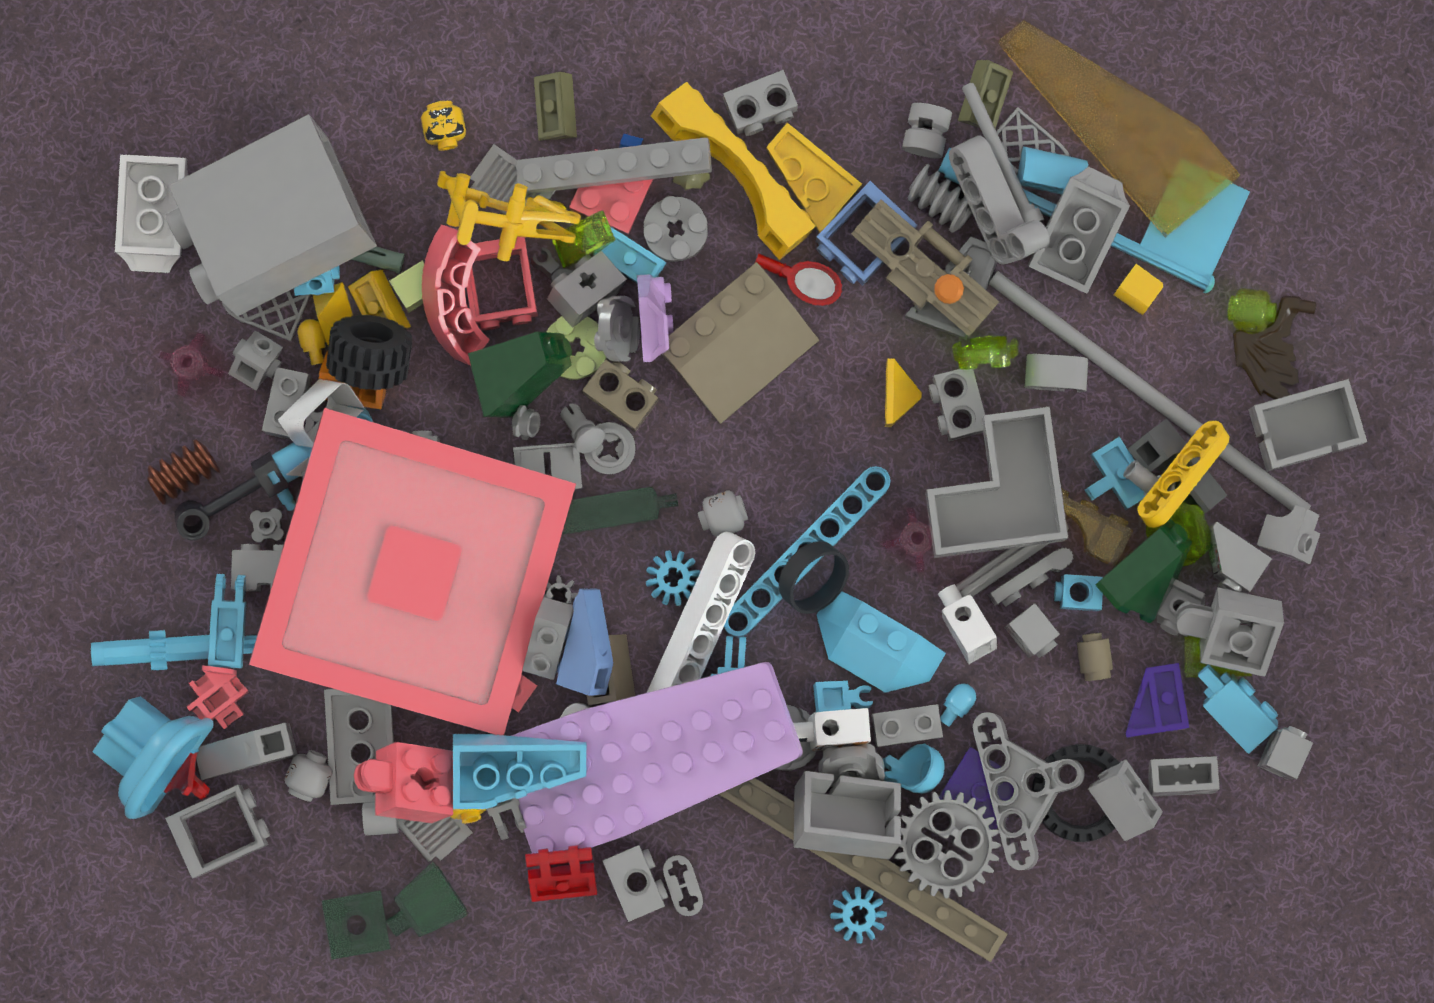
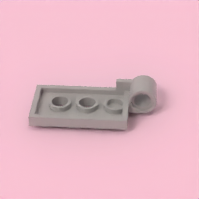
[324,689,399,836]

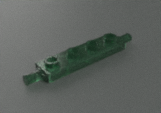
[561,487,679,536]

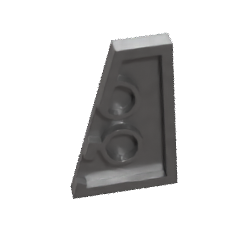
[905,237,997,340]

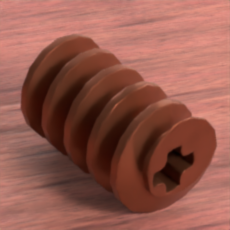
[147,439,221,505]

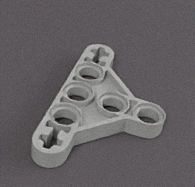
[973,712,1085,870]

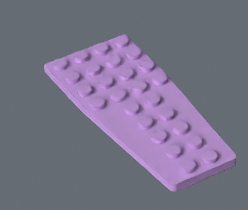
[511,662,803,853]

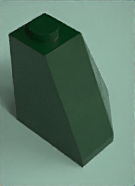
[1095,518,1192,623]

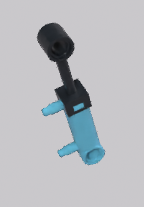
[174,406,373,540]

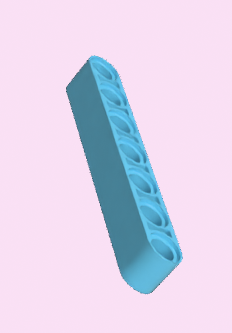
[724,466,891,638]

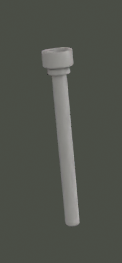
[962,83,1044,223]

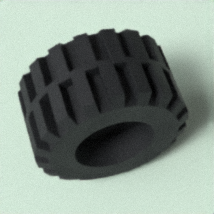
[326,315,413,390]

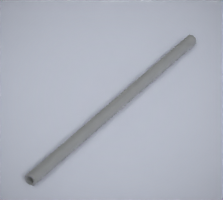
[989,271,1311,511]

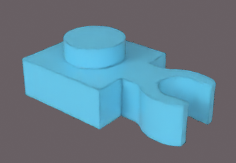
[813,681,873,712]

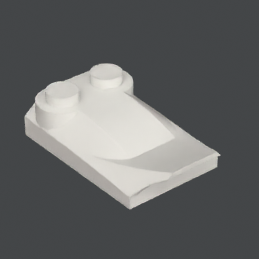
[115,155,188,273]

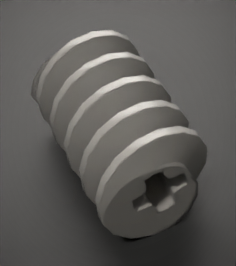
[908,164,973,233]

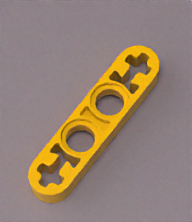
[1138,421,1230,528]

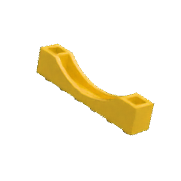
[651,82,816,260]

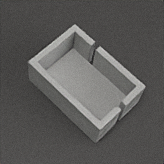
[1248,379,1367,472]
[794,771,901,859]

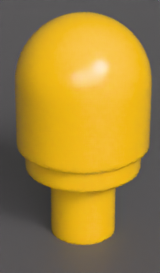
[297,319,326,365]

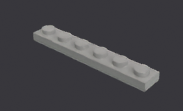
[516,137,712,194]

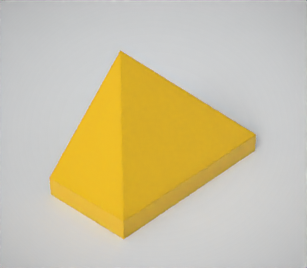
[312,282,353,346]
[885,359,922,427]

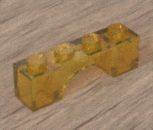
[1061,488,1133,567]

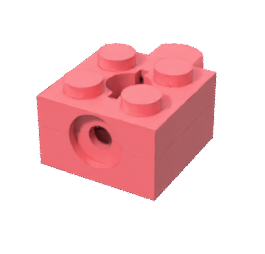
[354,742,453,823]

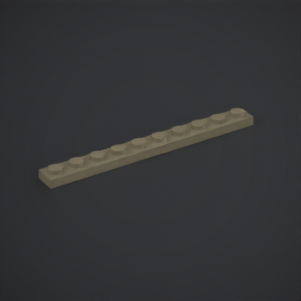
[719,778,1008,962]

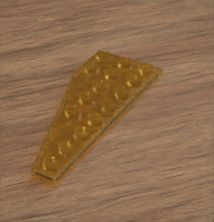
[998,20,1240,238]

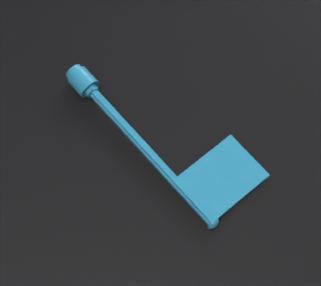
[938,148,1250,293]

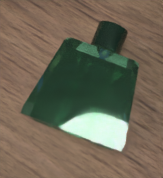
[386,862,470,937]

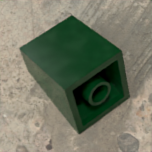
[468,331,572,418]

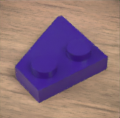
[1125,663,1189,738]

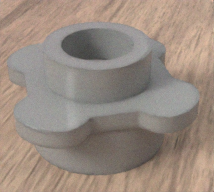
[512,405,540,440]
[250,508,284,543]

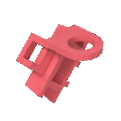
[187,665,249,729]

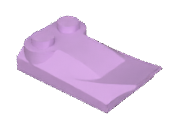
[637,274,674,362]

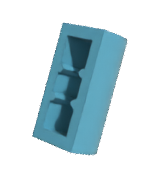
[1017,146,1088,194]

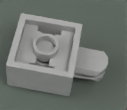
[1176,587,1284,677]

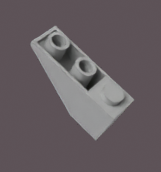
[196,723,297,780]

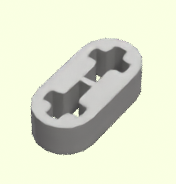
[663,855,703,916]

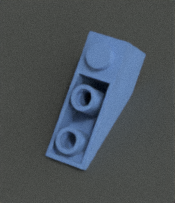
[556,588,613,696]

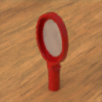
[754,253,842,306]

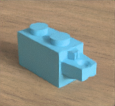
[1198,664,1278,754]

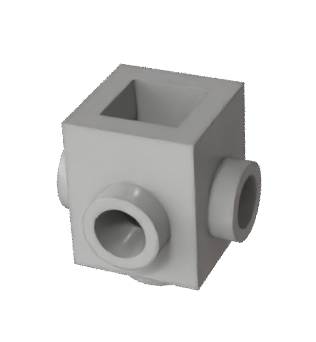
[228,331,283,390]

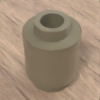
[1076,632,1113,681]

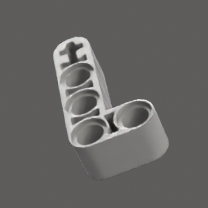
[949,136,1050,264]

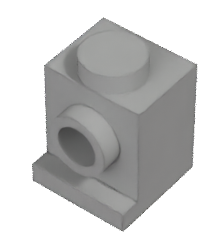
[1157,579,1205,637]

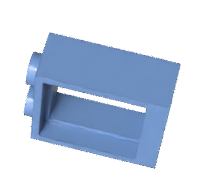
[815,181,917,286]

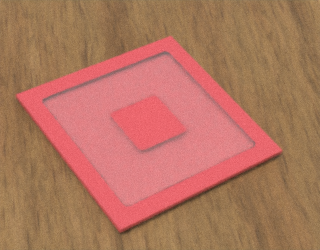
[249,408,576,735]

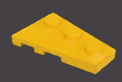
[766,123,862,233]

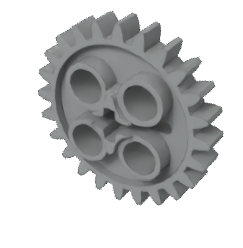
[894,790,1001,898]

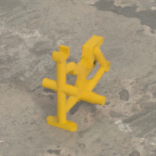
[437,171,581,261]

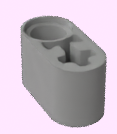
[1025,354,1088,392]

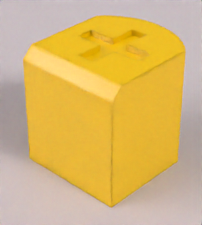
[1114,264,1163,316]

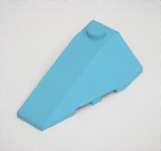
[453,734,587,809]

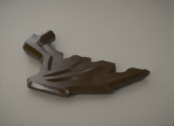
[1233,296,1316,400]

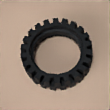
[1032,744,1120,842]

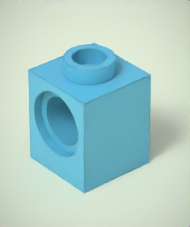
[1054,574,1103,611]

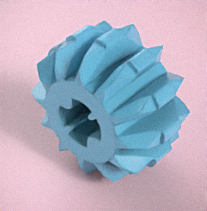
[646,550,700,606]
[830,887,887,943]

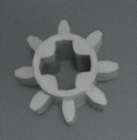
[544,575,578,605]

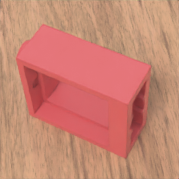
[466,237,538,330]

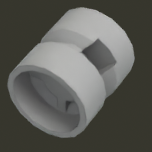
[902,103,952,159]

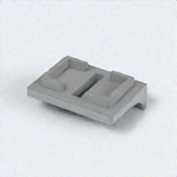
[513,443,582,489]

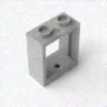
[165,785,270,879]

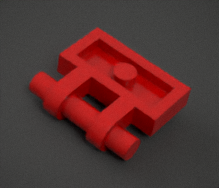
[525,845,597,902]

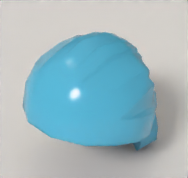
[883,744,945,794]

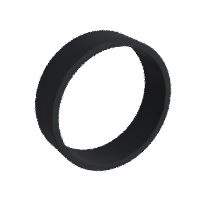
[779,541,849,614]

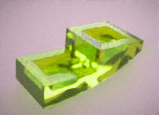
[552,211,616,268]

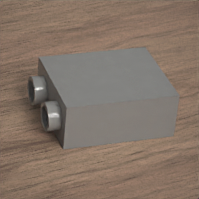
[166,114,377,317]

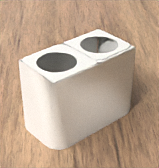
[278,379,364,448]

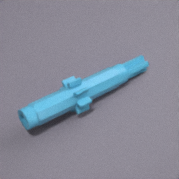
[91,630,257,670]

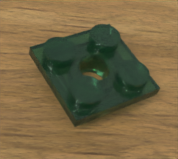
[322,890,391,960]

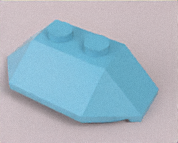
[817,591,946,693]

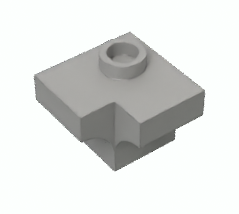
[1257,505,1320,564]

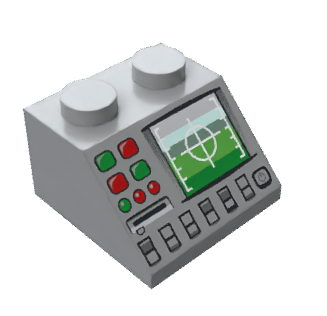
[1205,522,1272,593]

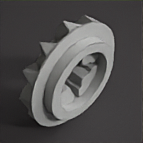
[584,422,635,475]

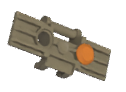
[851,199,999,337]

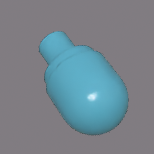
[940,684,976,727]

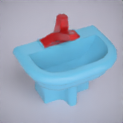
[93,696,214,819]

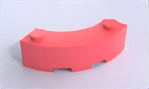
[422,225,490,366]

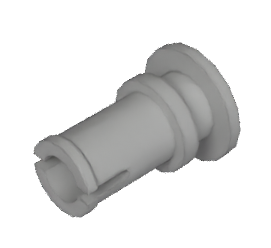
[560,404,605,453]
[1123,460,1176,496]

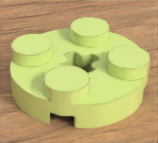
[546,316,606,380]

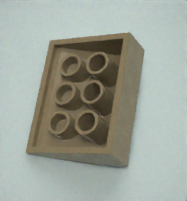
[661,262,819,424]

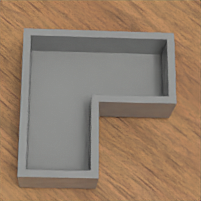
[925,407,1068,558]

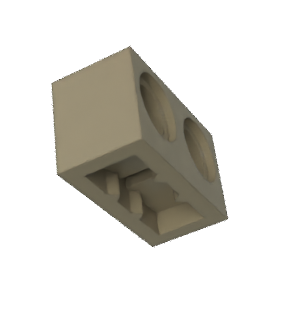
[582,359,659,432]

